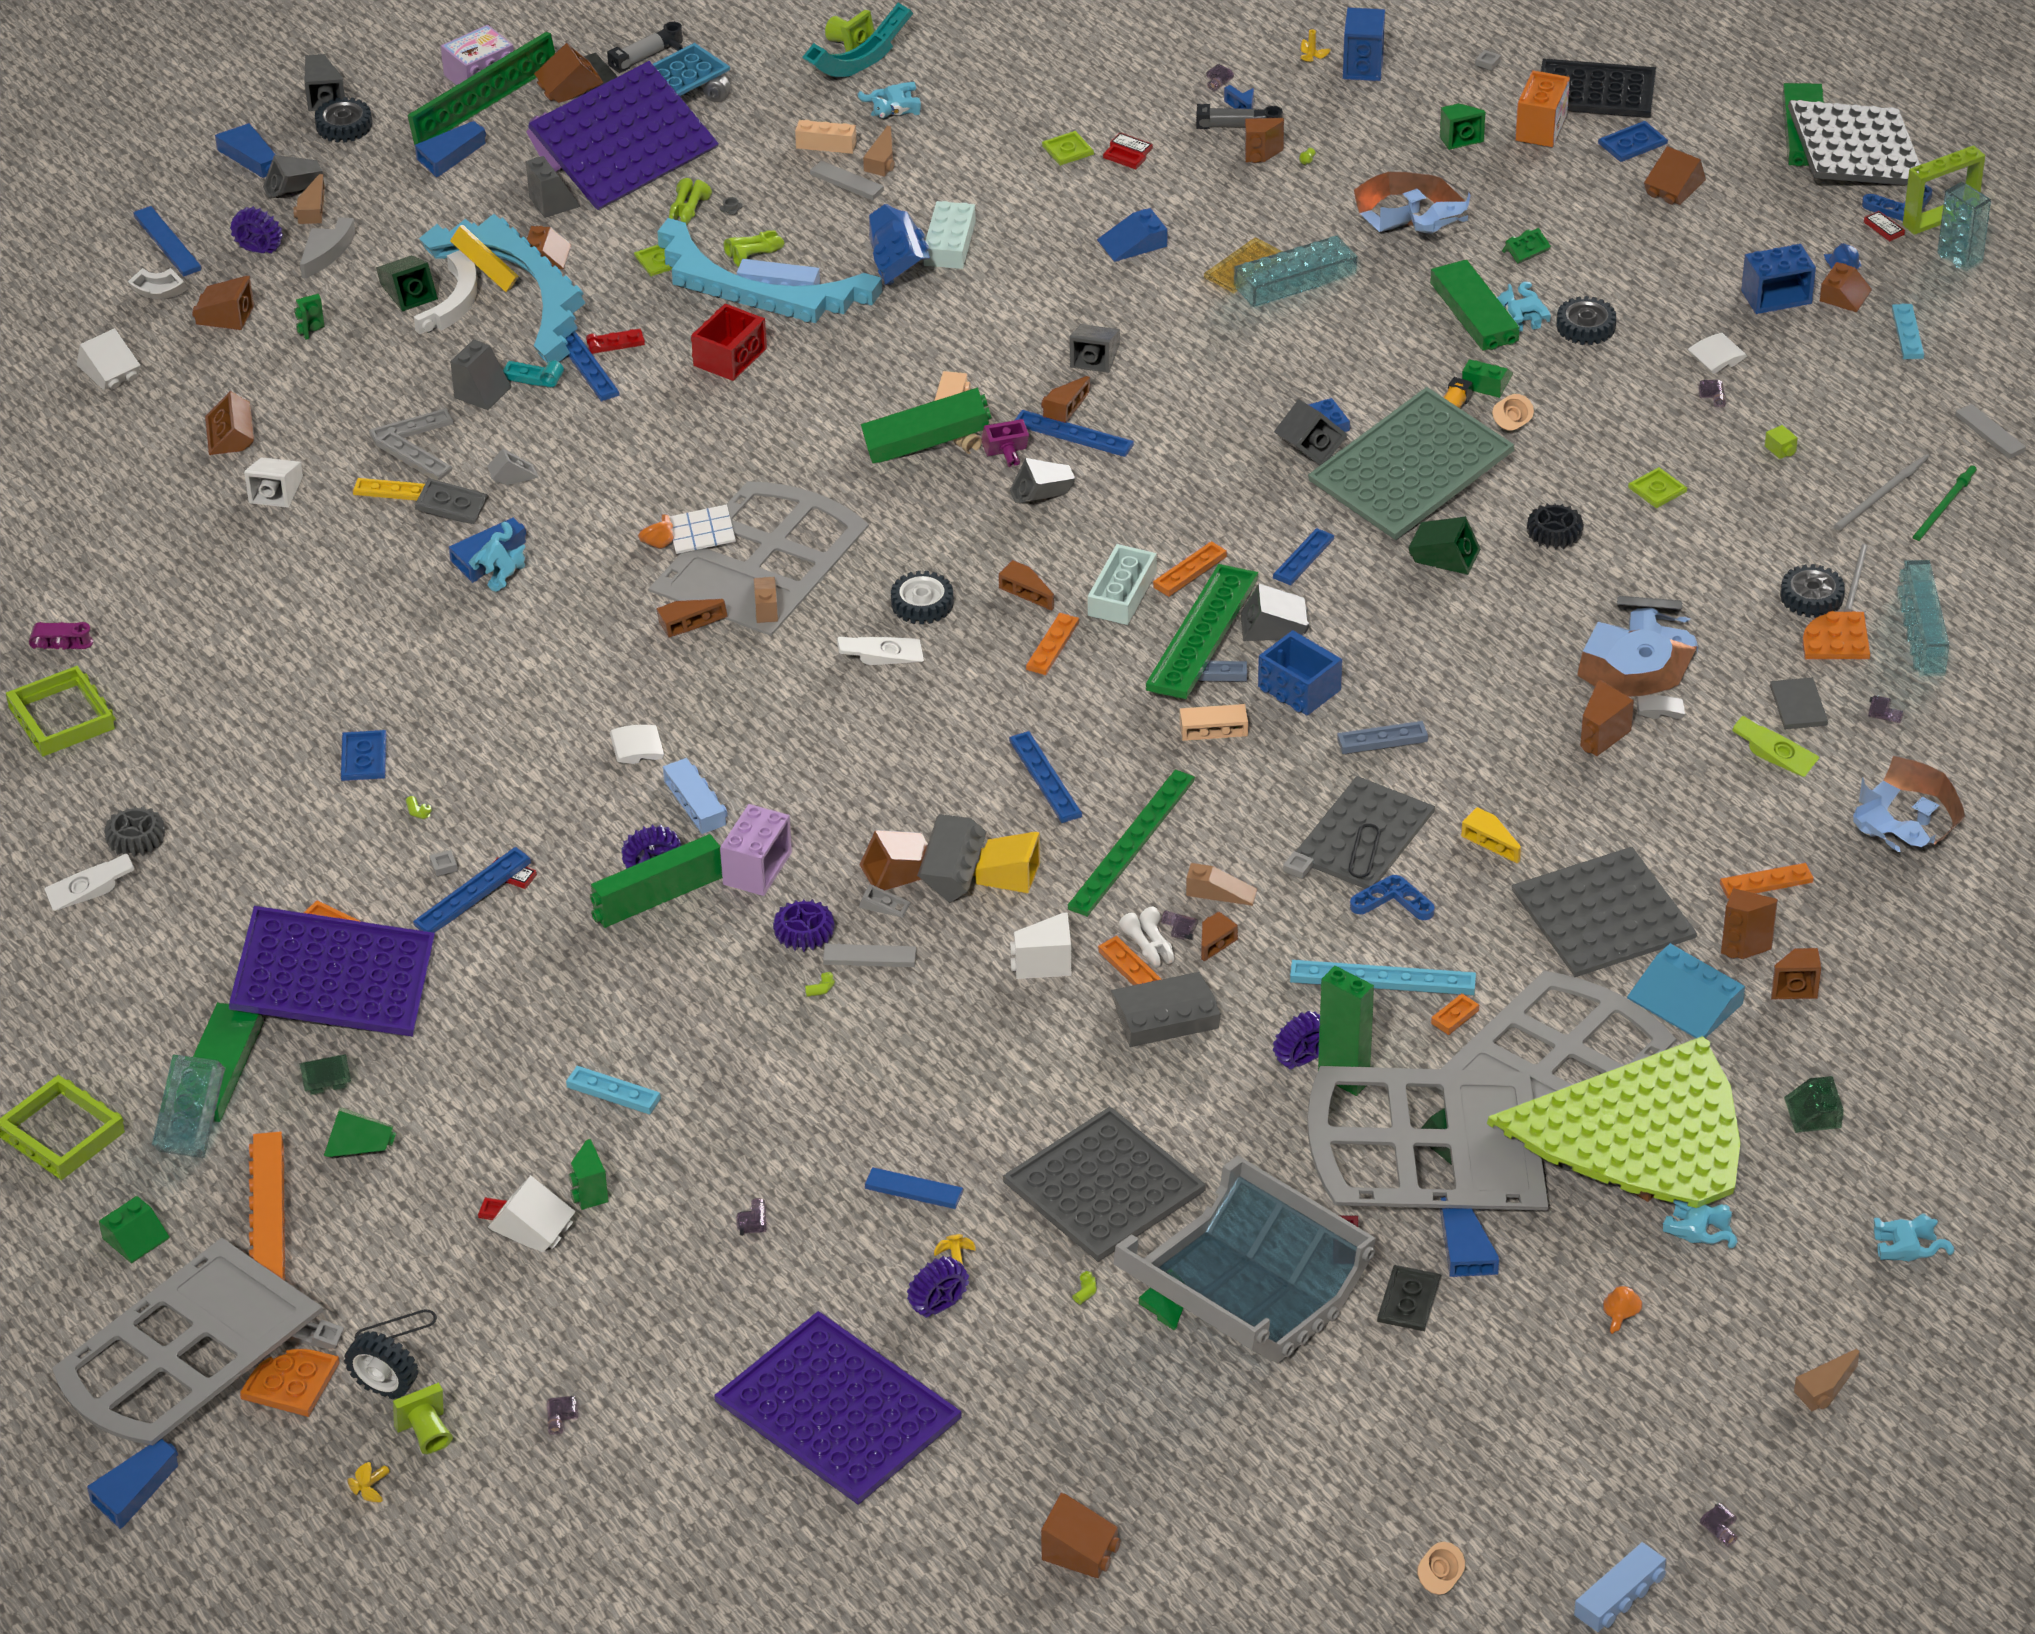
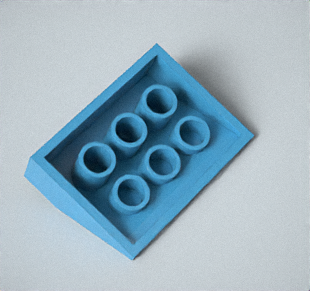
[653,43,731,96]
[1627,943,1745,1038]

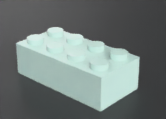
[924,201,976,269]
[1088,544,1157,625]

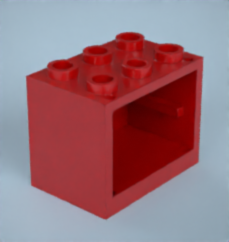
[691,303,767,381]

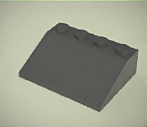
[1111,972,1221,1047]

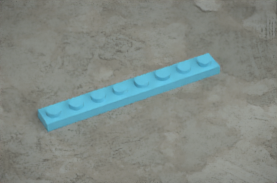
[1290,960,1476,995]

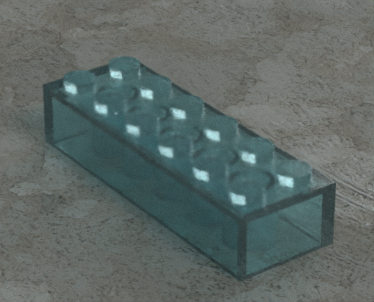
[1233,235,1358,307]
[1897,560,1949,677]

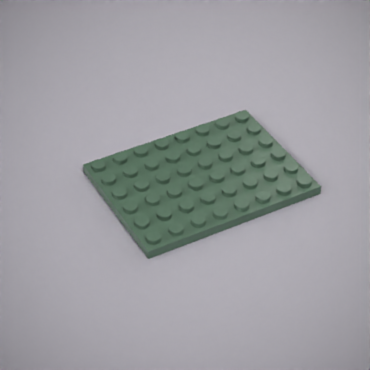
[1308,387,1515,540]

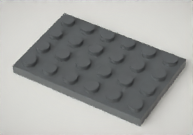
[1295,776,1435,889]

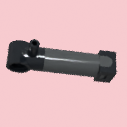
[1196,104,1283,129]

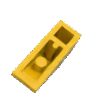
[1461,807,1521,864]

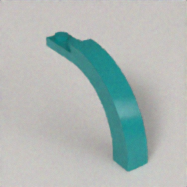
[802,2,914,77]

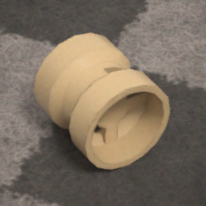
[953,433,982,454]

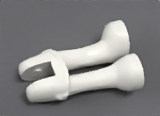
[1119,907,1174,968]

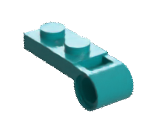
[503,360,564,387]

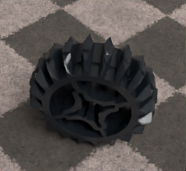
[1526,503,1584,550]

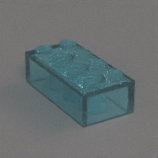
[1937,181,1991,271]
[152,1054,225,1158]

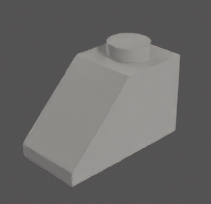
[487,449,538,485]

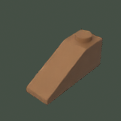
[863,125,895,177]
[294,174,325,224]
[754,577,778,623]
[1186,863,1257,906]
[1794,1348,1860,1412]

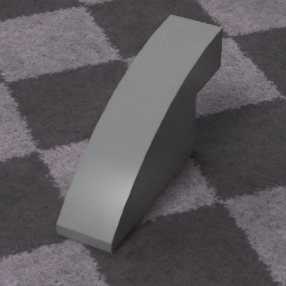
[300,217,355,278]

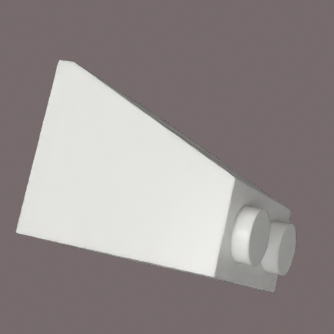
[77,328,140,390]
[244,457,303,508]
[1010,913,1071,979]
[488,1175,575,1252]

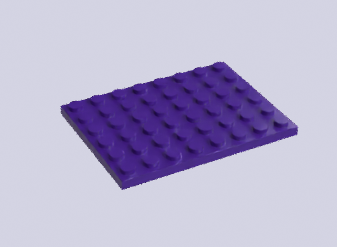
[528,61,719,210]
[229,906,435,1037]
[714,1311,962,1505]

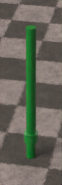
[1912,465,1977,541]

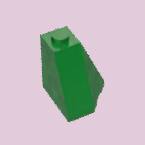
[324,1107,396,1157]

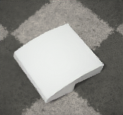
[1688,333,1747,374]
[610,725,664,764]

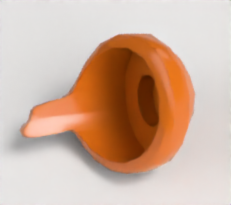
[638,514,673,549]
[1603,1286,1642,1334]

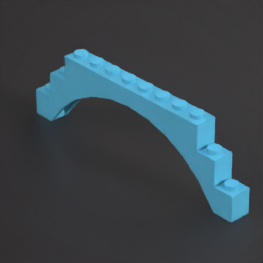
[419,214,585,364]
[657,218,882,323]

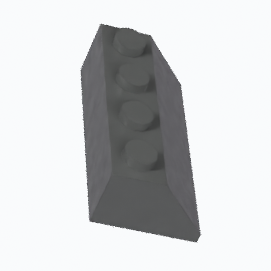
[917,814,987,903]

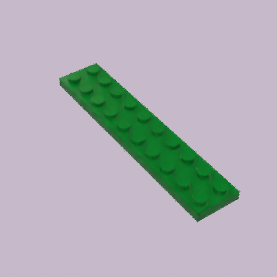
[407,32,555,145]
[1146,564,1258,699]

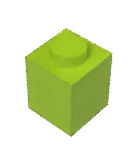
[1764,425,1798,459]

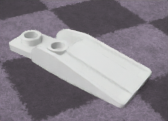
[837,637,924,665]
[45,854,134,911]

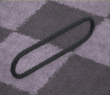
[1348,823,1380,878]
[354,1309,437,1339]

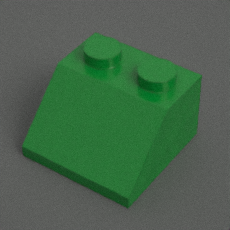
[1440,103,1486,150]
[1462,359,1513,398]
[568,1139,609,1210]
[99,1196,170,1264]

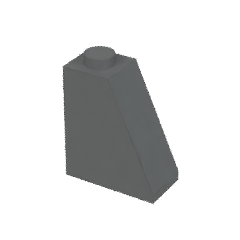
[263,155,323,198]
[1010,458,1075,503]

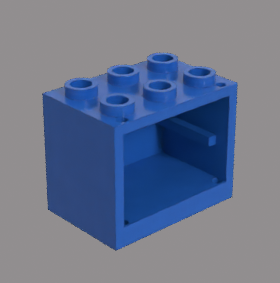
[1343,7,1385,81]
[1741,244,1816,314]
[1258,630,1342,716]

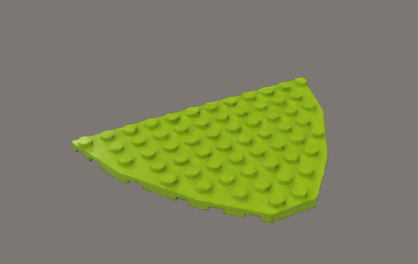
[1487,1036,1740,1208]

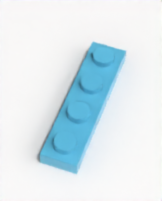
[1892,304,1924,359]
[566,1066,661,1115]

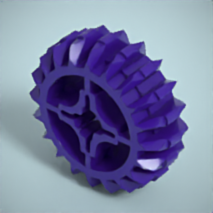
[230,206,283,254]
[621,824,681,869]
[773,899,835,952]
[1273,1011,1320,1069]
[907,1256,969,1318]

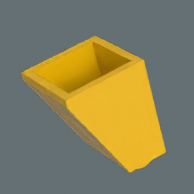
[973,832,1040,893]

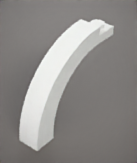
[414,250,478,335]

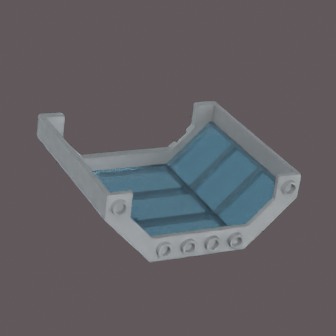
[1113,1155,1376,1363]

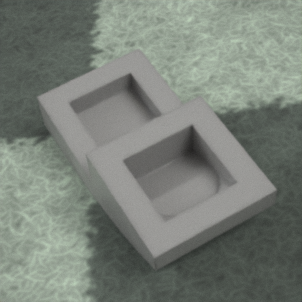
[1636,695,1685,719]
[287,1320,344,1349]

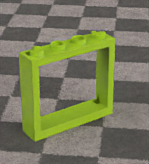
[1902,145,1986,235]
[5,665,116,757]
[0,1074,125,1180]

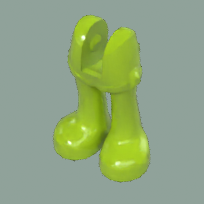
[669,178,712,225]
[723,230,784,268]

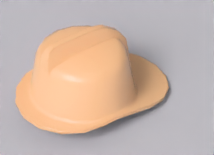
[1492,394,1534,431]
[1417,1542,1465,1595]

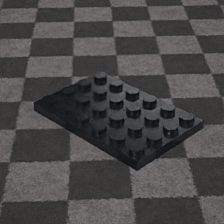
[1541,58,1656,118]

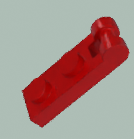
[586,328,645,354]

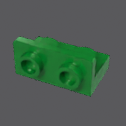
[1502,228,1551,264]
[294,293,325,340]

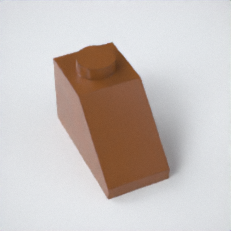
[1201,911,1238,962]

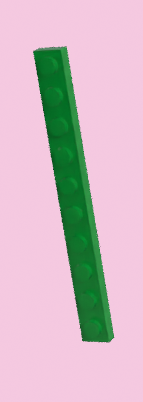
[1068,769,1195,917]

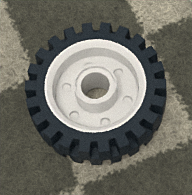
[891,571,954,624]
[344,1331,419,1399]

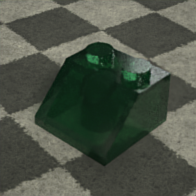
[298,1054,351,1095]
[1784,1076,1844,1133]

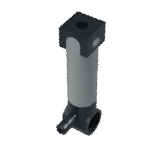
[607,21,683,74]

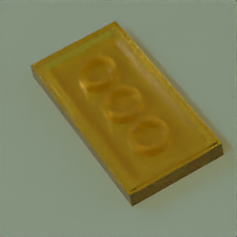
[1204,237,1285,294]

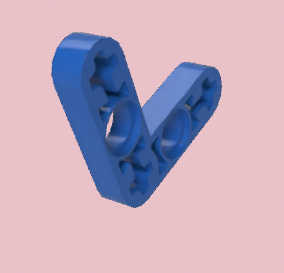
[1862,185,1932,221]
[1350,875,1435,920]

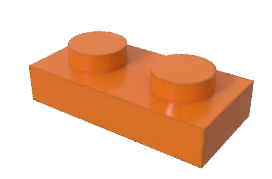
[1431,993,1479,1035]

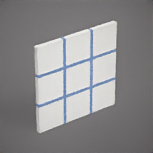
[669,504,736,554]

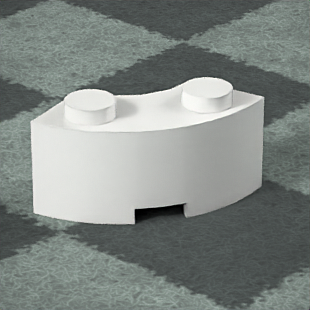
[128,268,188,299]

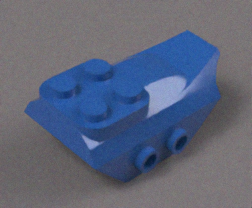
[869,204,930,285]

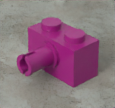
[981,419,1029,467]

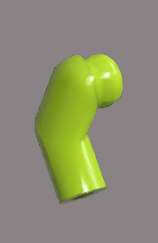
[405,796,432,819]
[805,972,835,997]
[1072,1271,1097,1305]

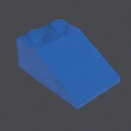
[1097,208,1168,262]

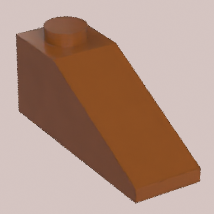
[1041,376,1090,423]
[999,560,1054,611]
[656,599,728,638]

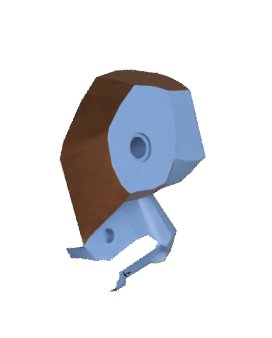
[1354,172,1470,234]
[1577,607,1698,697]
[1853,756,1965,852]

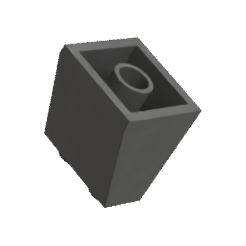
[304,54,345,111]
[526,156,580,218]
[1070,324,1120,373]
[450,339,511,410]
[1274,399,1347,465]
[1240,583,1309,641]

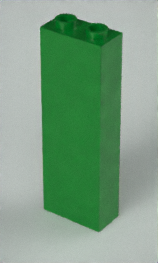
[1782,83,1824,166]
[1430,259,1520,351]
[860,387,992,464]
[590,834,723,928]
[1318,965,1374,1096]
[173,1002,264,1122]

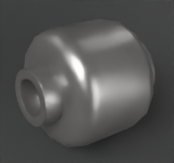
[704,75,731,102]

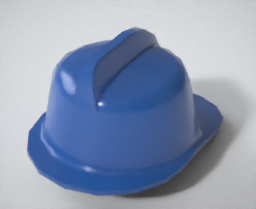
[1824,243,1862,269]

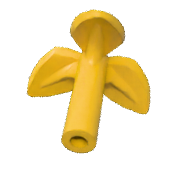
[1300,29,1331,62]
[934,1234,976,1265]
[347,1462,389,1502]

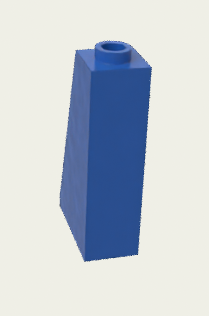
[415,121,486,177]
[215,123,275,178]
[449,517,526,583]
[1440,1197,1499,1277]
[87,1439,178,1529]

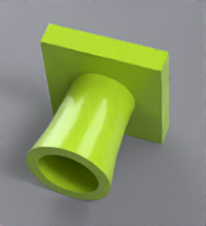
[825,10,874,52]
[393,1382,453,1455]

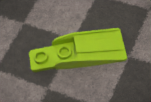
[1732,716,1819,777]

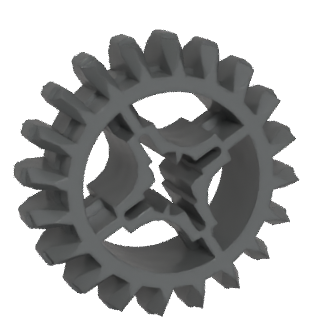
[104,805,165,857]

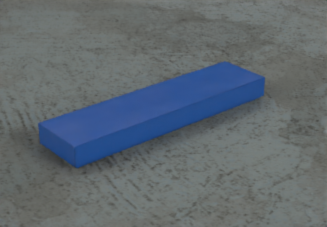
[1273,528,1334,586]
[865,1167,963,1209]

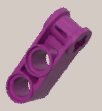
[29,622,93,650]

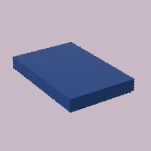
[1598,121,1668,162]
[341,730,387,781]

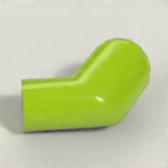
[1299,148,1316,165]

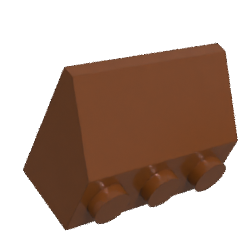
[205,390,254,455]
[1721,888,1778,959]

